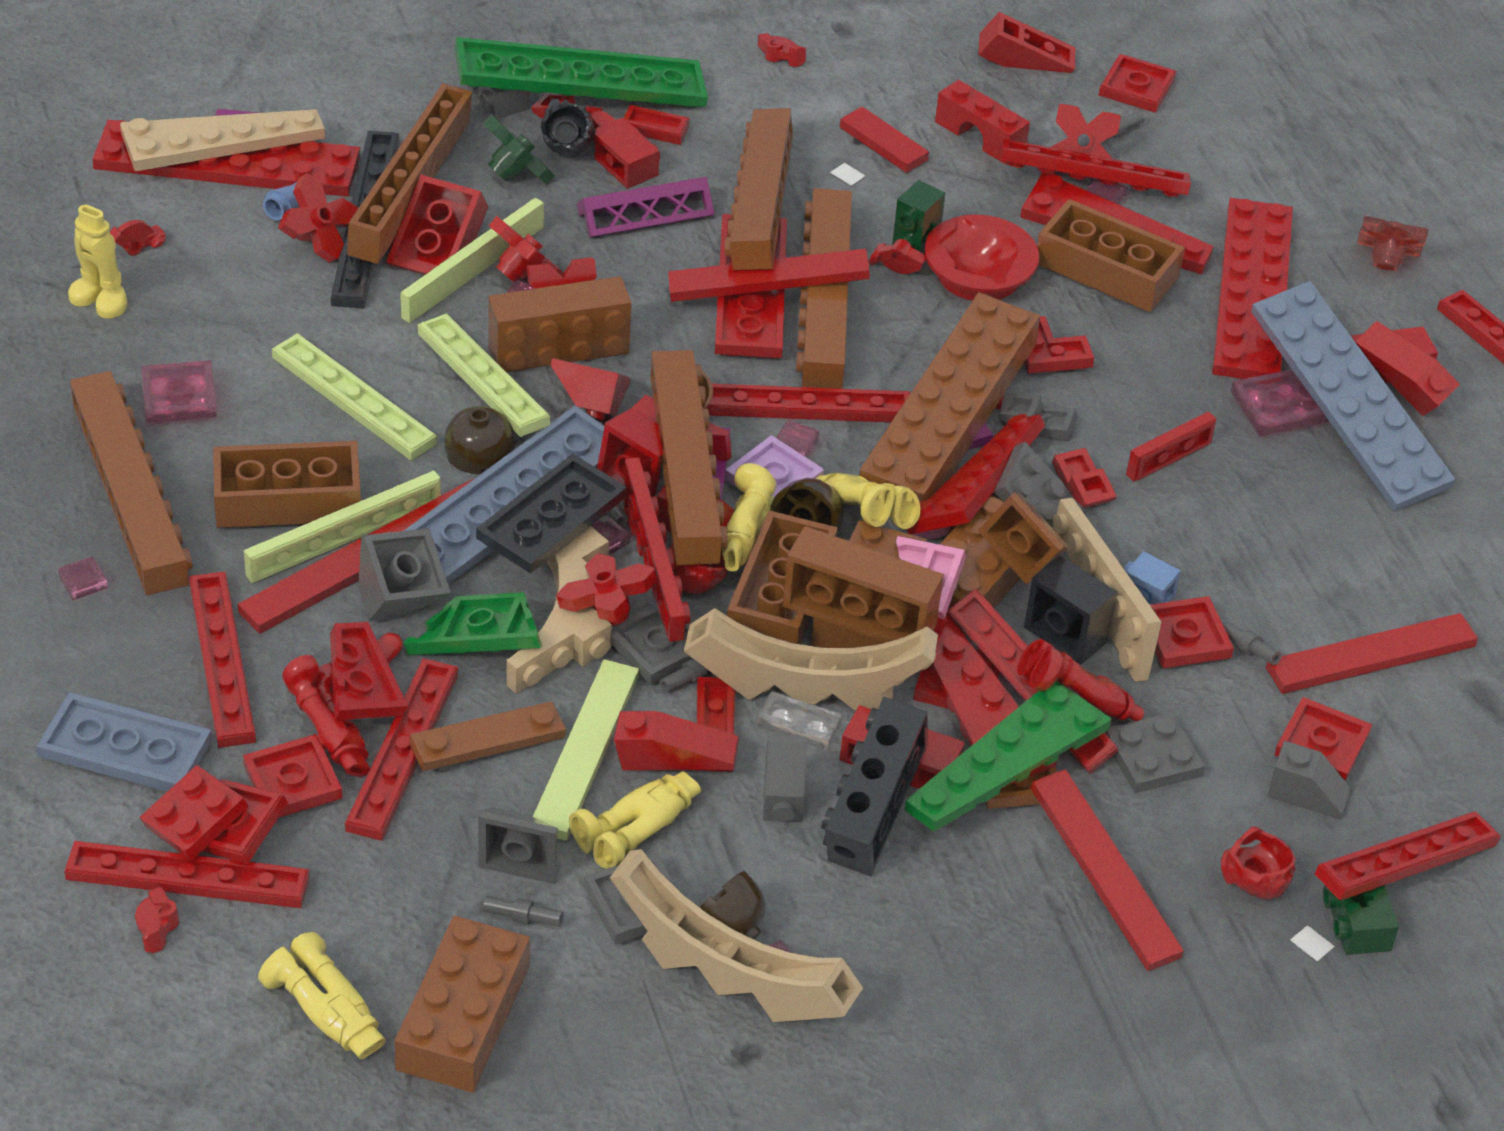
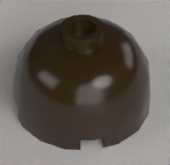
[445,406,514,474]
[770,477,843,530]
[699,871,766,939]

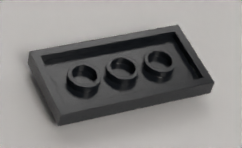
[476,453,627,574]

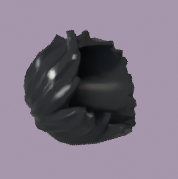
[541,99,596,158]

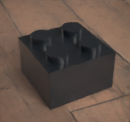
[1024,555,1117,665]

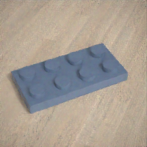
[36,692,212,791]

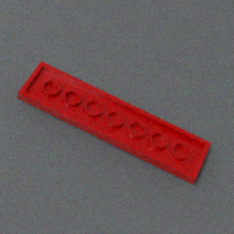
[92,119,360,197]
[1212,197,1293,385]

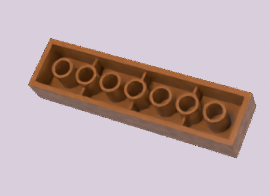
[859,292,1040,502]

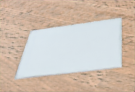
[830,163,865,186]
[1290,925,1335,961]

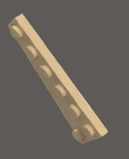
[120,109,325,171]
[1053,498,1161,682]

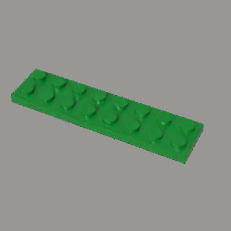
[454,37,708,107]

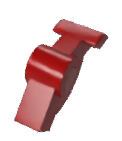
[758,33,806,67]
[110,220,166,256]
[868,239,926,274]
[135,887,180,953]

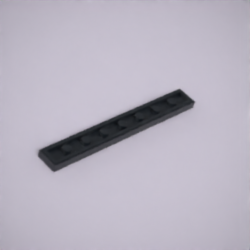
[331,130,400,309]

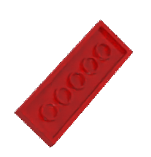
[714,214,787,358]

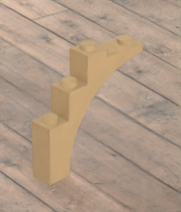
[507,526,612,694]
[684,609,938,711]
[610,849,863,1022]

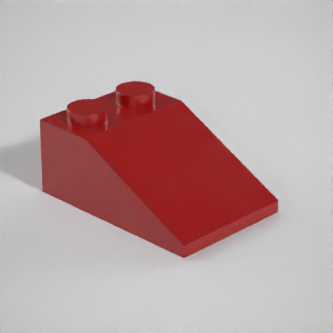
[386,174,488,275]

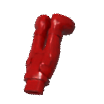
[1017,639,1144,721]
[282,655,370,777]

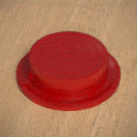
[925,214,1039,301]

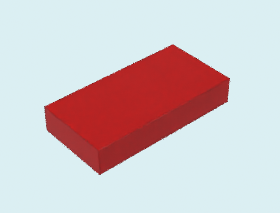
[623,105,690,145]

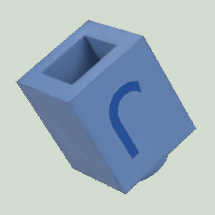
[1124,551,1181,605]

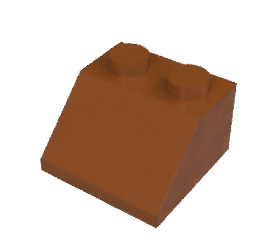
[978,492,1069,585]

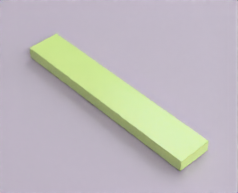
[400,198,544,323]
[417,314,551,437]
[272,333,437,461]
[244,471,441,583]
[533,659,639,841]

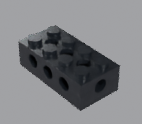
[821,696,928,877]

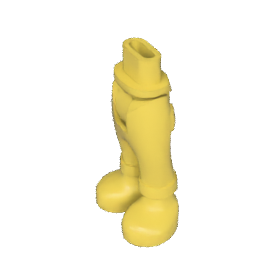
[68,205,127,319]
[721,463,776,572]
[816,473,920,529]
[569,771,701,869]
[258,932,386,1059]

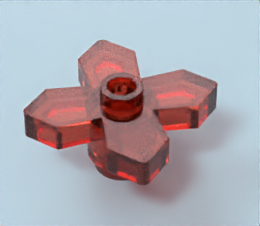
[1357,216,1429,271]

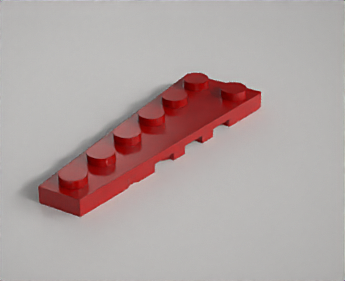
[1020,172,1214,275]
[907,414,1045,535]
[623,457,690,642]
[930,613,1057,788]

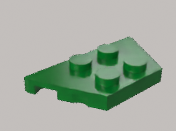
[403,592,542,655]

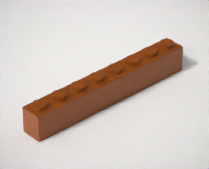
[347,83,472,264]
[725,108,793,270]
[796,188,852,389]
[650,350,728,565]
[70,371,193,596]

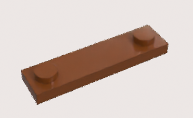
[409,701,566,772]

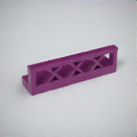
[577,176,715,238]

